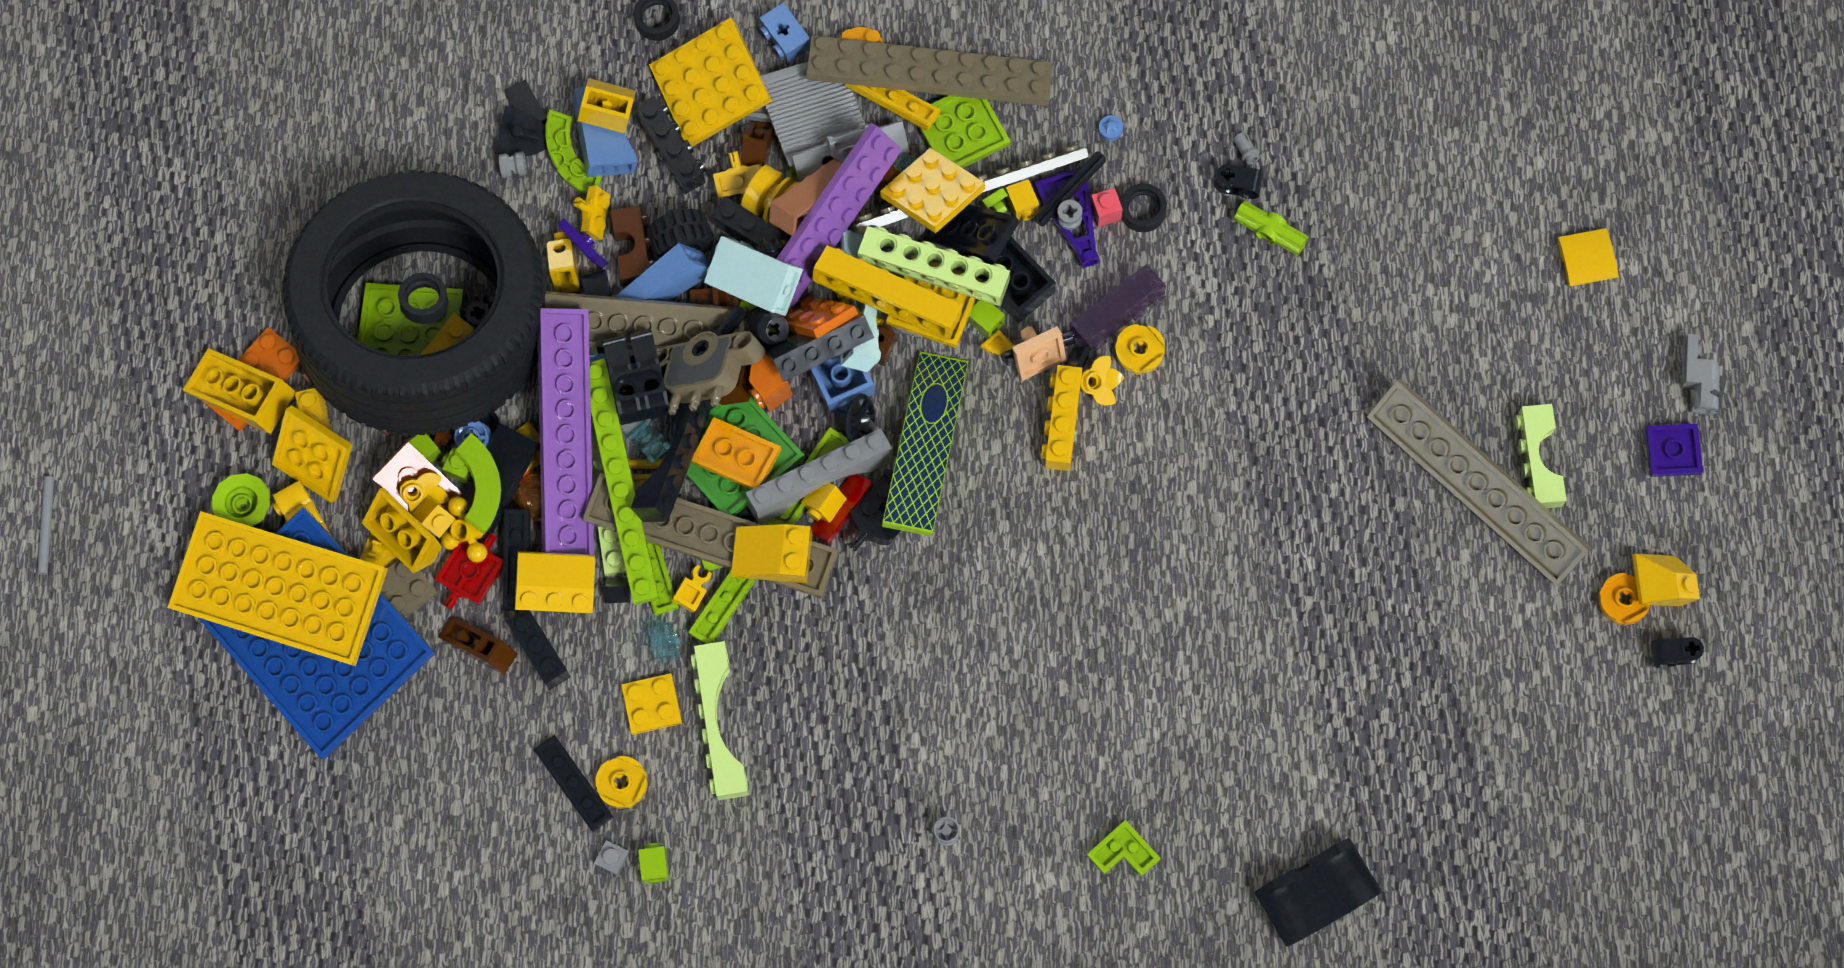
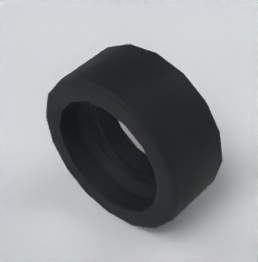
[633,0,680,41]
[1121,183,1167,233]
[398,272,449,324]

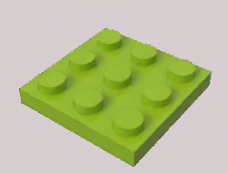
[918,95,1011,168]

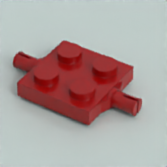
[435,532,503,610]

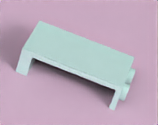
[704,236,803,316]

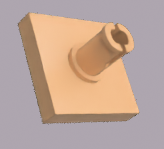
[1012,326,1066,381]

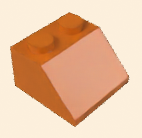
[749,353,793,413]

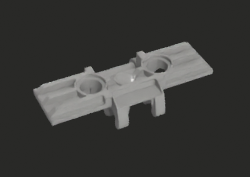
[792,120,910,183]

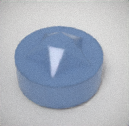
[1099,115,1123,141]

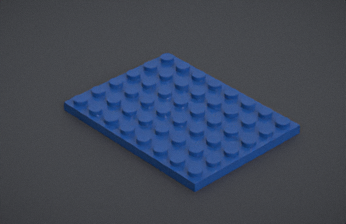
[199,507,436,760]

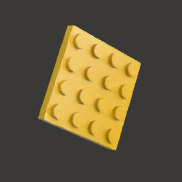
[649,17,772,146]

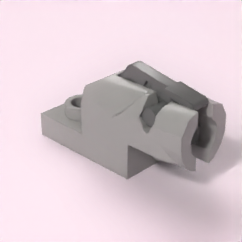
[1681,334,1726,415]

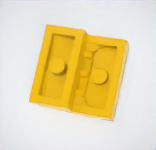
[1557,228,1619,286]

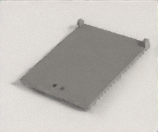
[761,61,865,168]

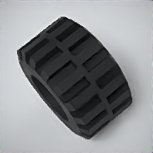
[647,209,714,261]

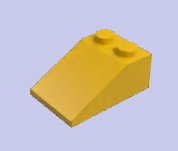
[731,524,813,583]

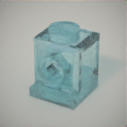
[626,420,670,463]
[649,622,682,663]

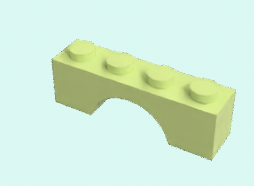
[1515,404,1567,508]

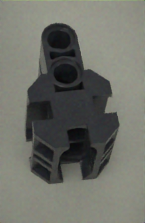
[602,330,670,425]

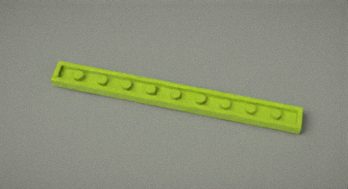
[590,359,659,605]
[688,427,849,644]

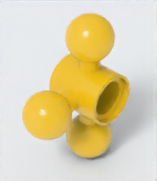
[441,496,487,563]

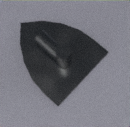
[495,106,547,156]

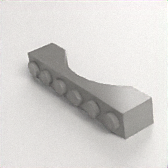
[746,428,893,525]

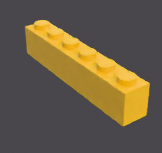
[813,245,963,341]

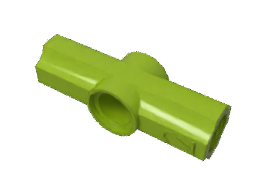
[1234,201,1309,256]

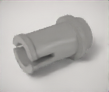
[1233,132,1260,165]

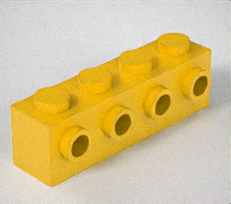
[1041,365,1082,471]

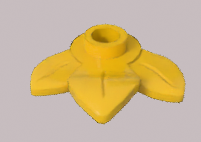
[1080,356,1124,406]
[399,472,449,514]

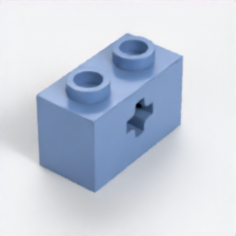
[759,3,811,63]

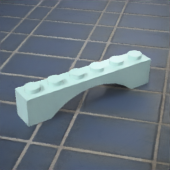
[835,230,881,372]

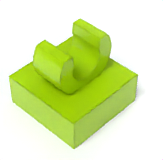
[978,187,1008,213]

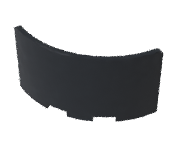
[1254,838,1381,947]

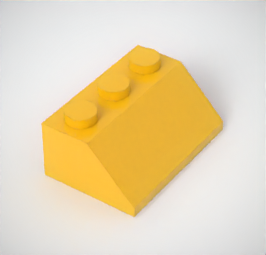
[362,487,442,574]
[515,551,595,613]

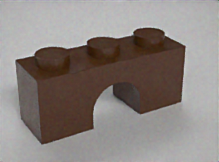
[611,206,654,287]

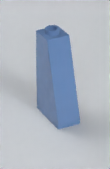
[572,86,638,177]
[615,243,711,302]

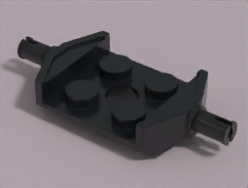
[848,469,901,551]

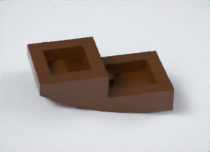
[690,287,739,307]

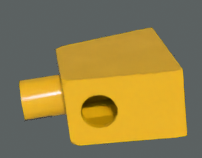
[547,232,581,293]

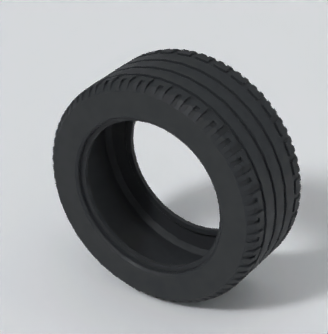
[282,170,545,435]

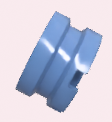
[454,421,493,447]

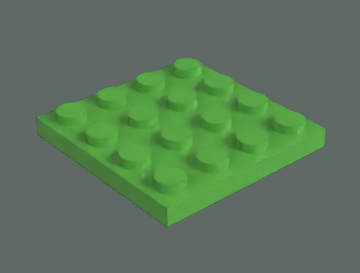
[664,396,805,516]

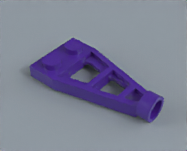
[1035,167,1100,268]

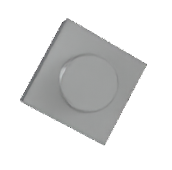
[594,840,630,876]

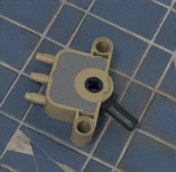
[656,306,765,415]

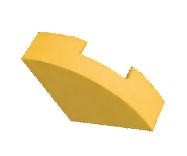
[980,329,1015,355]

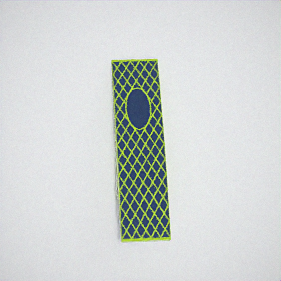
[882,351,969,537]

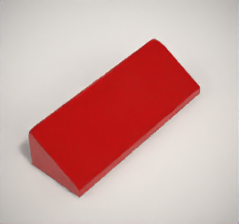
[811,474,873,545]

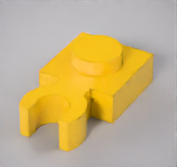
[671,565,712,613]

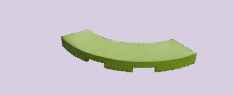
[546,109,603,196]
[455,433,501,535]

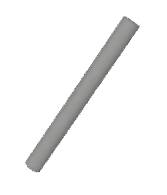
[37,476,54,575]

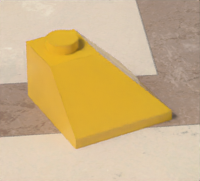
[1632,553,1700,606]

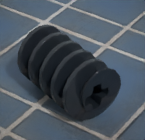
[745,306,789,345]

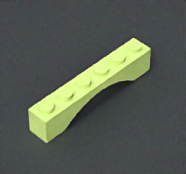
[691,641,749,800]

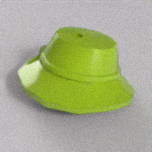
[212,473,270,527]

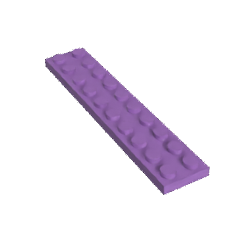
[537,308,594,555]

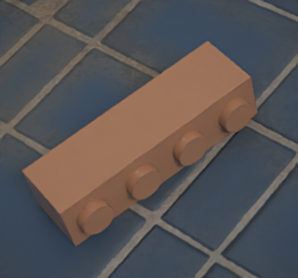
[769,158,842,236]

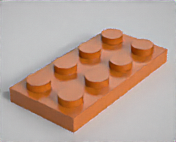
[779,295,859,339]
[202,327,301,432]

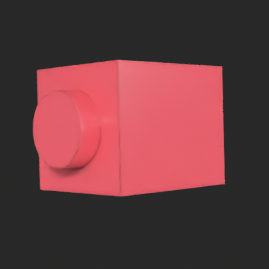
[1091,188,1123,227]

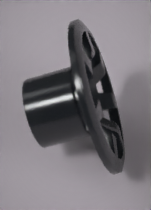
[834,394,875,443]

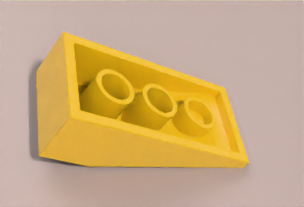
[183,348,296,434]

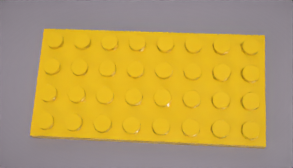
[167,511,388,666]

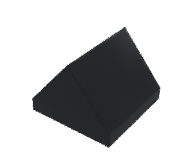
[603,578,630,603]

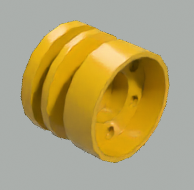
[741,165,799,230]

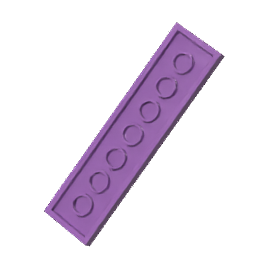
[776,123,902,308]

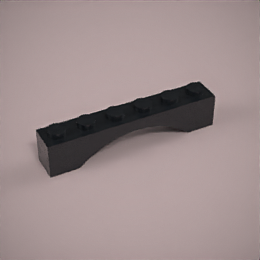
[631,399,712,522]

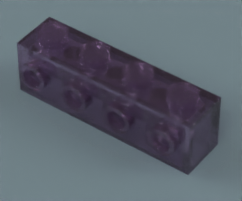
[1070,264,1166,352]

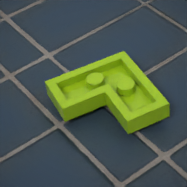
[1087,820,1161,877]

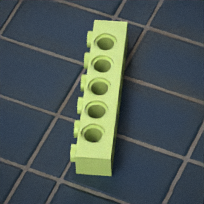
[858,226,1010,306]

